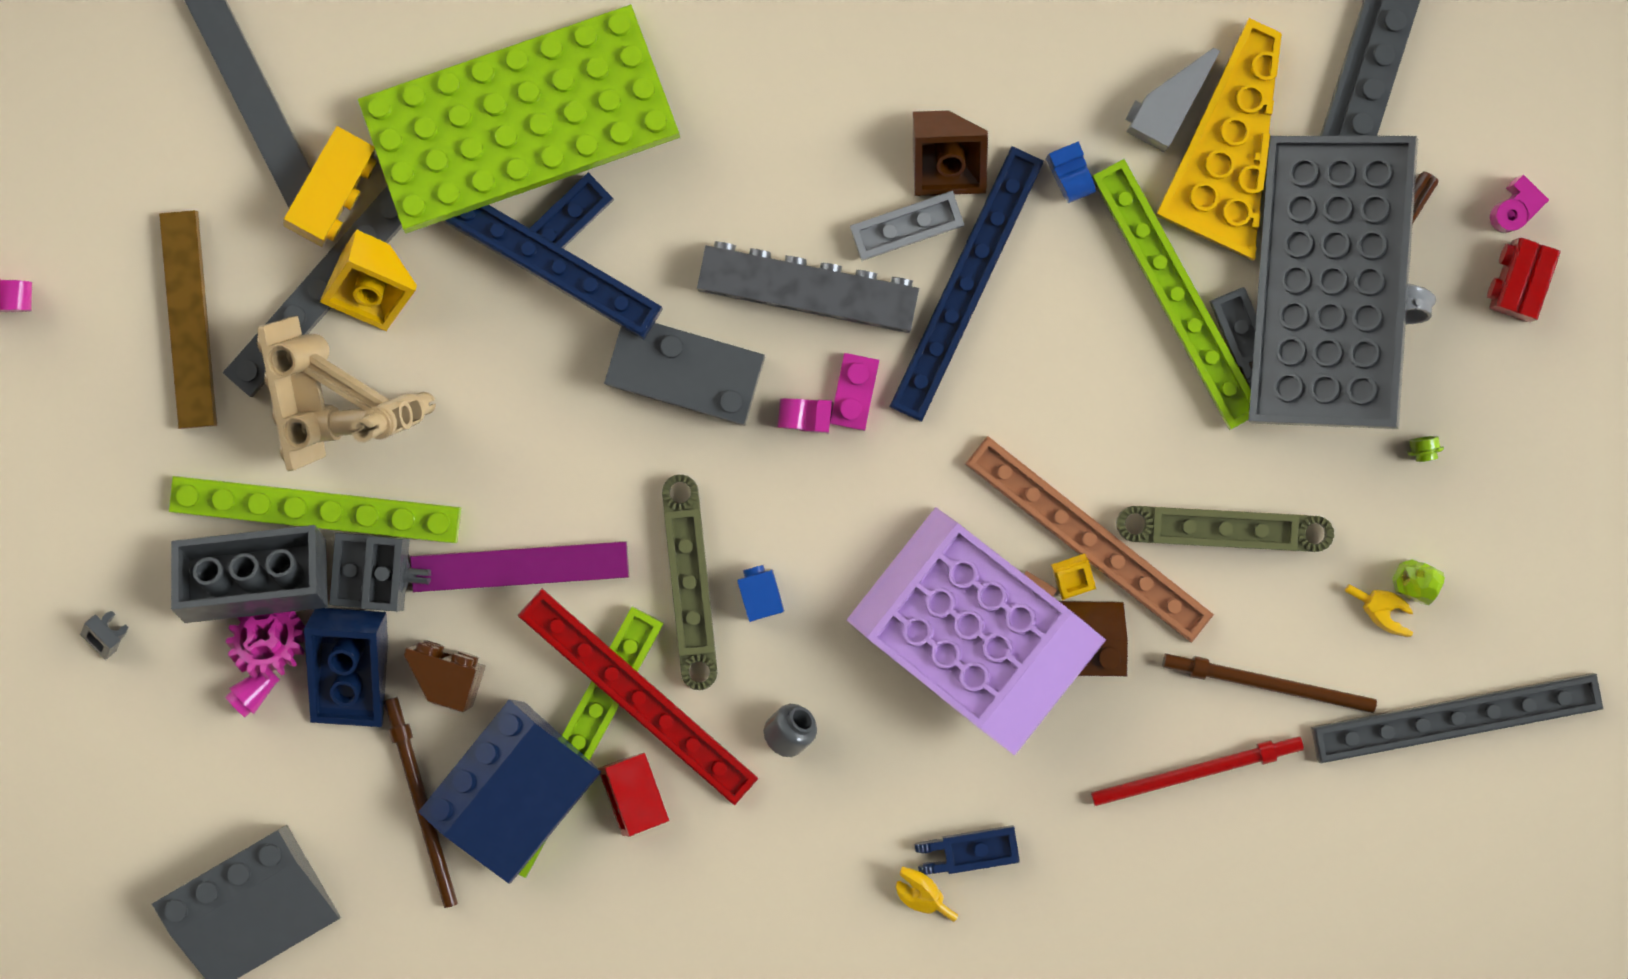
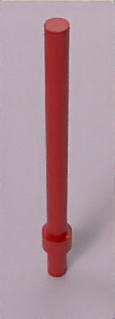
[1091,736,1304,806]

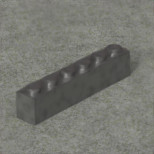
[697,241,919,333]

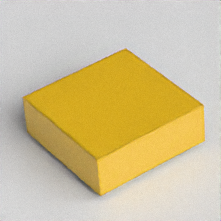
[1051,553,1096,600]

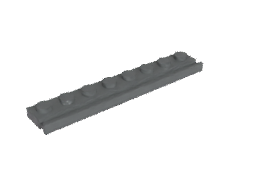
[1320,0,1420,136]

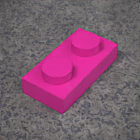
[830,353,879,431]

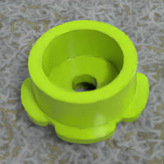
[1407,436,1444,462]

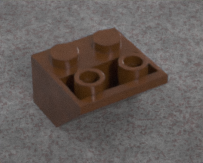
[404,640,486,712]

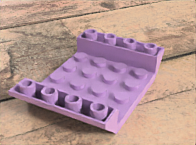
[847,507,1106,755]

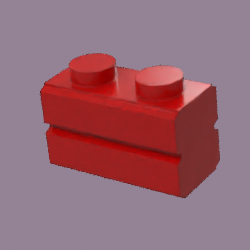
[1487,238,1561,322]

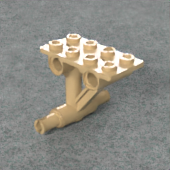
[257,316,436,471]

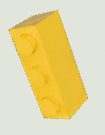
[283,126,378,247]

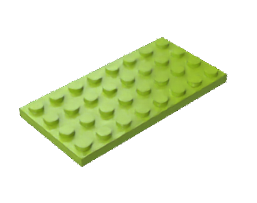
[358,5,680,234]

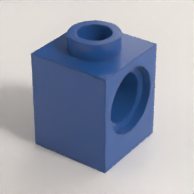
[737,565,785,622]

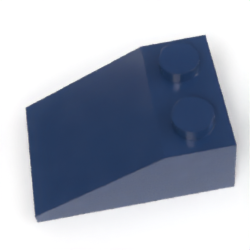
[304,608,388,727]

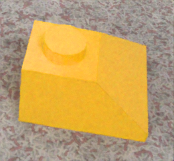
[320,229,417,331]

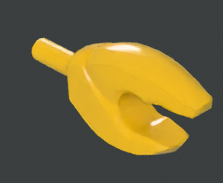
[1345,584,1413,637]
[895,866,958,922]

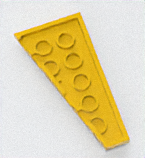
[1156,18,1282,261]

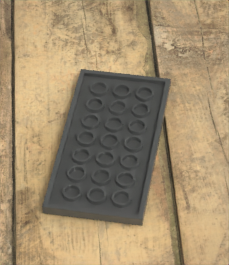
[1249,136,1418,429]

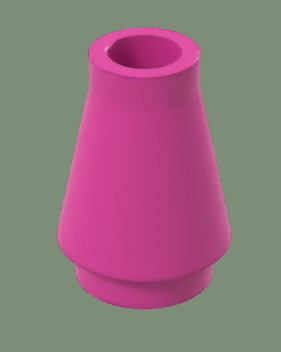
[225,672,280,718]

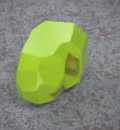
[1392,559,1445,605]

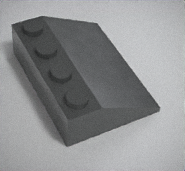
[152,825,341,979]

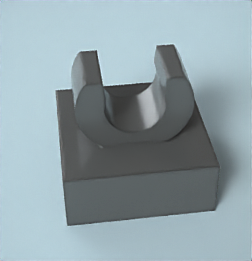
[80,611,128,660]

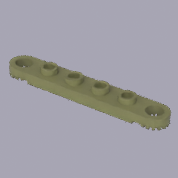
[662,474,718,690]
[1116,506,1334,552]

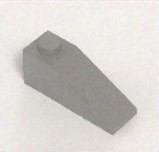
[1125,48,1220,152]

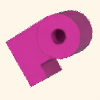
[1490,175,1549,233]
[0,279,32,312]
[777,398,832,434]

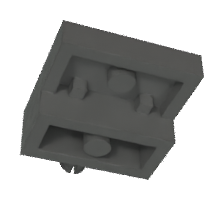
[329,533,431,612]

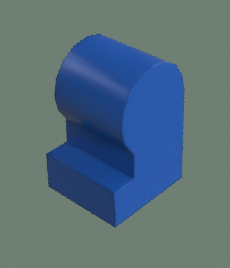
[1046,141,1096,203]

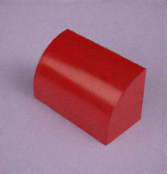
[598,753,670,837]

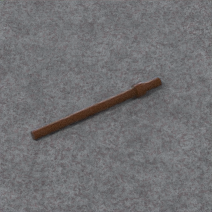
[1162,653,1377,713]
[384,697,458,908]

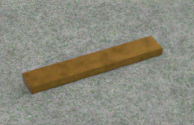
[159,210,217,429]

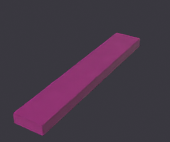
[410,541,630,592]

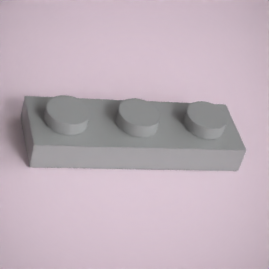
[850,191,964,261]

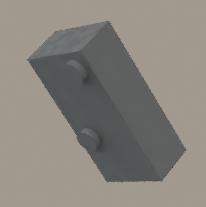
[604,323,765,426]
[171,525,328,623]

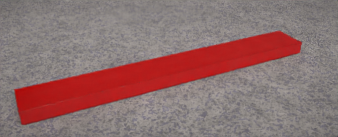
[518,588,759,806]

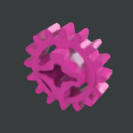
[226,611,305,680]

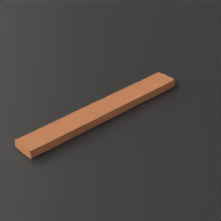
[965,436,1214,643]

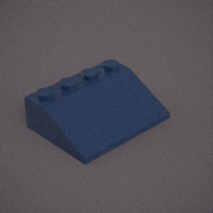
[418,699,602,884]

